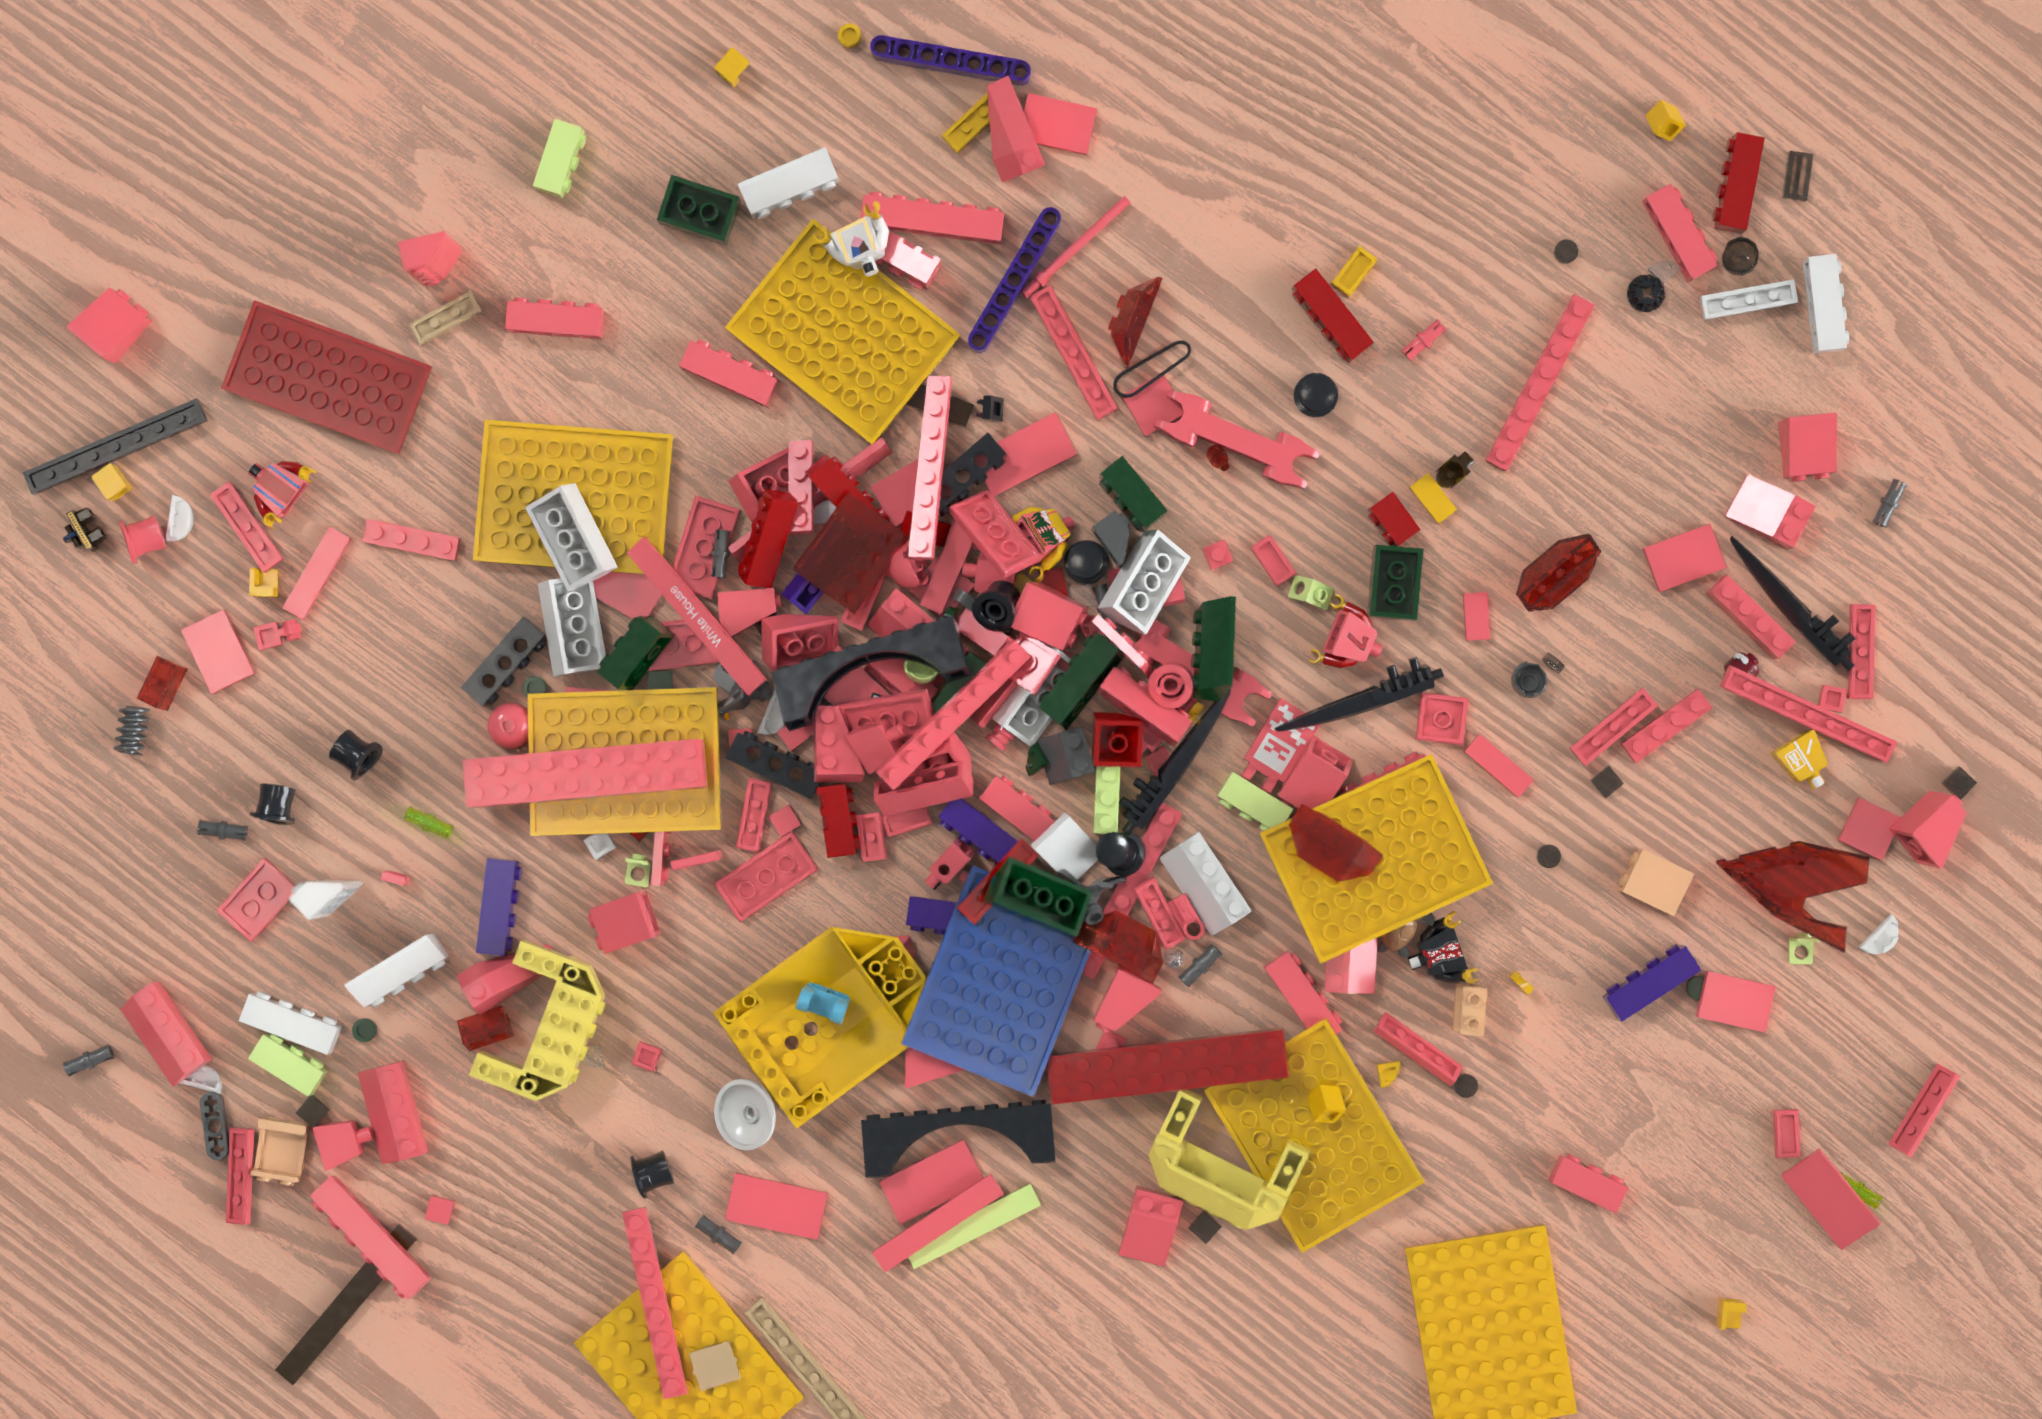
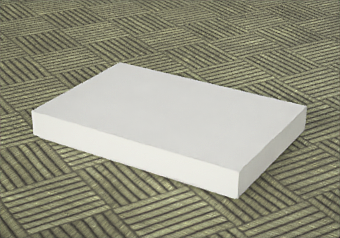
[1031,813,1098,880]

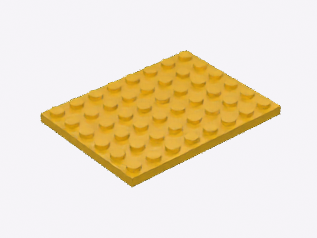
[724,218,961,445]
[473,420,674,575]
[528,687,721,836]
[1259,754,1493,964]
[1204,1018,1425,1253]
[1404,1224,1577,1419]
[574,1251,805,1419]

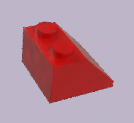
[1092,712,1144,767]

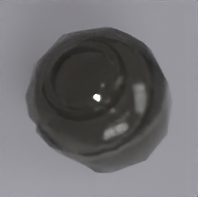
[1722,237,1759,276]

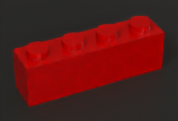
[1712,132,1765,234]
[1292,268,1374,363]
[805,453,891,545]
[738,489,798,588]

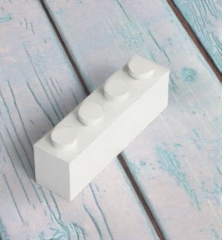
[1803,254,1849,354]
[239,991,342,1055]

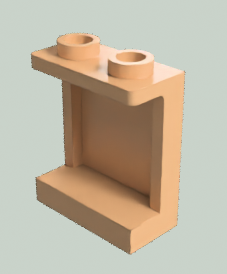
[1618,849,1694,916]
[1452,983,1487,1036]
[250,1116,311,1185]

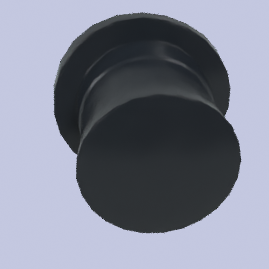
[1293,373,1338,417]
[1064,540,1109,584]
[972,580,1020,632]
[329,730,383,781]
[250,783,296,825]
[1096,832,1146,877]
[630,1150,674,1199]

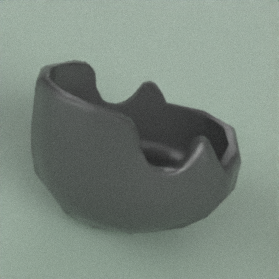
[1511,661,1547,698]

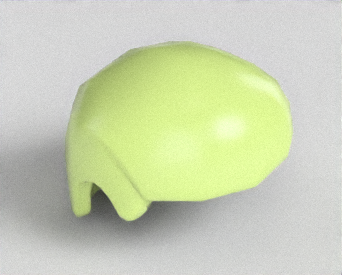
[904,660,938,684]

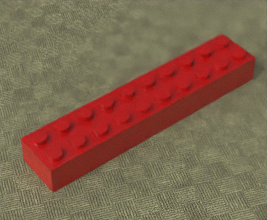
[1047,1027,1290,1105]

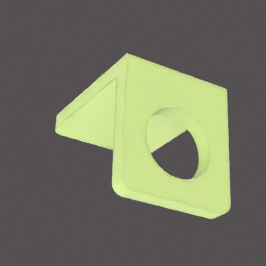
[1288,575,1334,610]
[625,853,652,887]
[1789,933,1820,965]

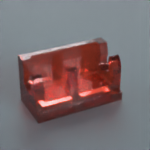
[137,656,188,711]
[457,1005,514,1052]

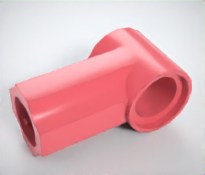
[1168,893,1205,940]

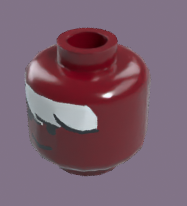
[1723,652,1759,677]

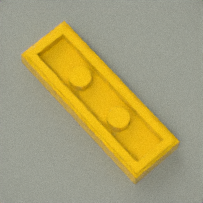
[941,93,990,154]

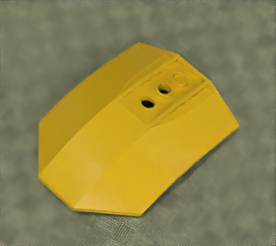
[713,927,925,1129]

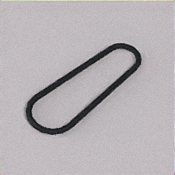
[1113,340,1191,398]

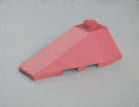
[987,75,1045,182]
[456,944,552,1015]

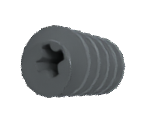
[113,705,150,756]

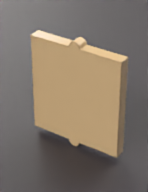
[689,1340,741,1391]

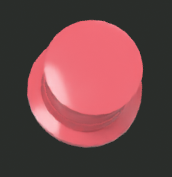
[118,515,166,564]
[1148,662,1193,709]

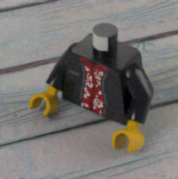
[1407,911,1480,983]

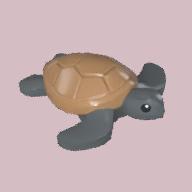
[1377,912,1435,958]

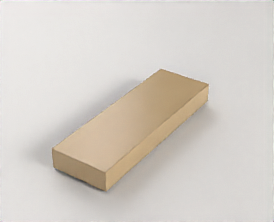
[409,290,483,346]

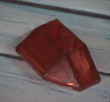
[1108,276,1163,369]
[1516,533,1601,612]
[1289,804,1383,882]
[1072,911,1163,984]

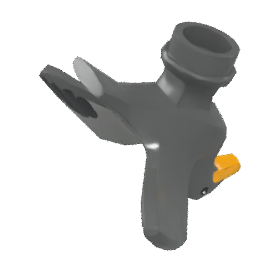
[713,660,771,720]
[1057,869,1126,924]

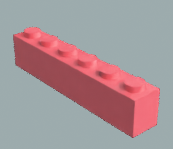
[861,192,1005,245]
[310,1176,432,1299]

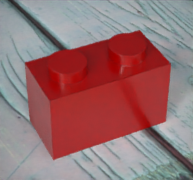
[1368,492,1421,546]

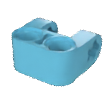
[795,983,850,1025]

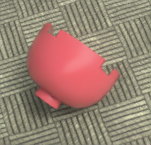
[886,539,929,588]
[487,702,528,749]

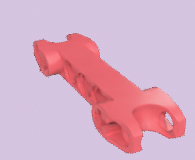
[1154,390,1320,489]
[1112,619,1273,727]

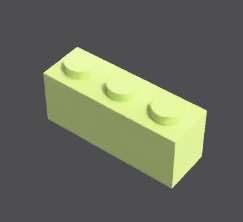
[533,119,586,199]
[1093,766,1120,834]
[1217,772,1293,831]
[248,1033,328,1096]

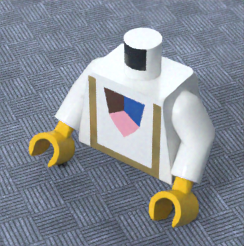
[813,201,889,277]

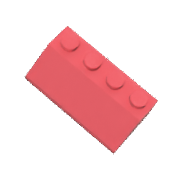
[397,231,462,287]
[867,588,969,686]
[1097,666,1192,747]
[1324,937,1378,994]
[120,982,213,1087]
[358,1060,428,1164]

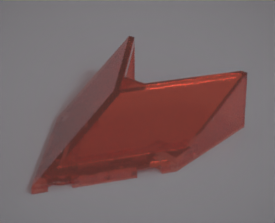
[1716,841,1870,953]

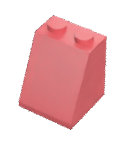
[66,287,152,364]
[1778,412,1837,482]
[1011,582,1089,651]
[1278,735,1353,813]
[1889,791,1966,869]
[587,890,661,954]
[1093,967,1162,1033]

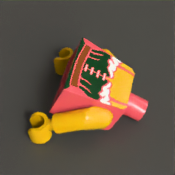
[1013,507,1074,582]

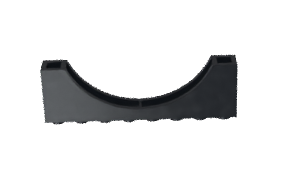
[771,616,971,731]
[861,1100,1056,1178]

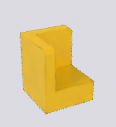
[714,47,749,88]
[1645,99,1686,142]
[92,463,133,502]
[249,568,279,598]
[1308,1084,1346,1123]
[1716,1298,1747,1330]

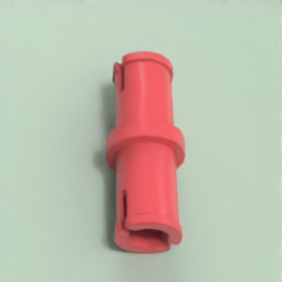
[1401,319,1446,361]

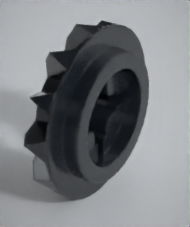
[1627,274,1665,312]

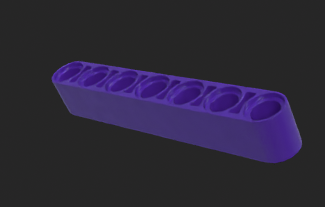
[870,35,1031,86]
[968,207,1061,353]

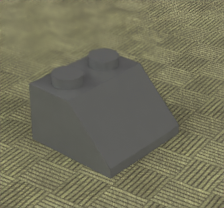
[1091,510,1130,568]
[1036,726,1095,785]

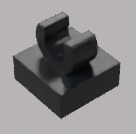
[976,395,1004,422]

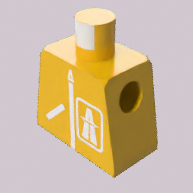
[1770,729,1828,789]

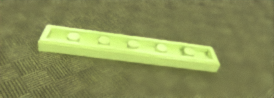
[908,1183,1041,1269]

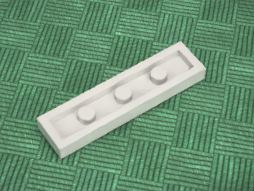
[1699,279,1798,320]

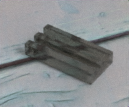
[1782,151,1813,202]

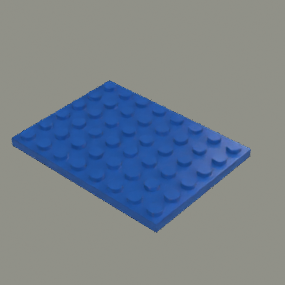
[901,866,1103,1097]

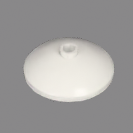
[714,1079,776,1150]

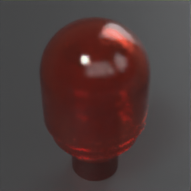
[1206,445,1230,471]

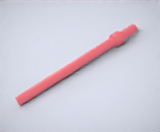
[1021,196,1131,298]

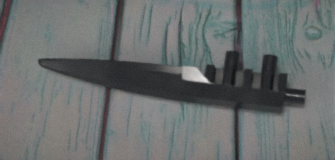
[1730,536,1856,671]
[1275,657,1444,732]
[1119,690,1231,834]

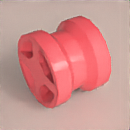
[1081,615,1103,638]
[985,723,1015,751]

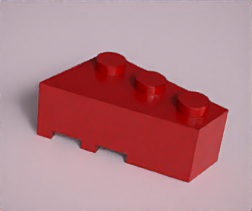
[816,784,861,858]

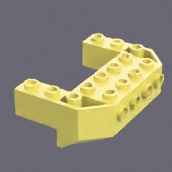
[469,939,606,1101]
[1148,1089,1311,1230]

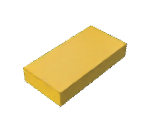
[1331,245,1378,298]
[1409,473,1457,524]

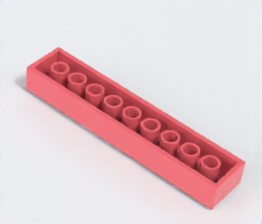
[463,739,708,809]

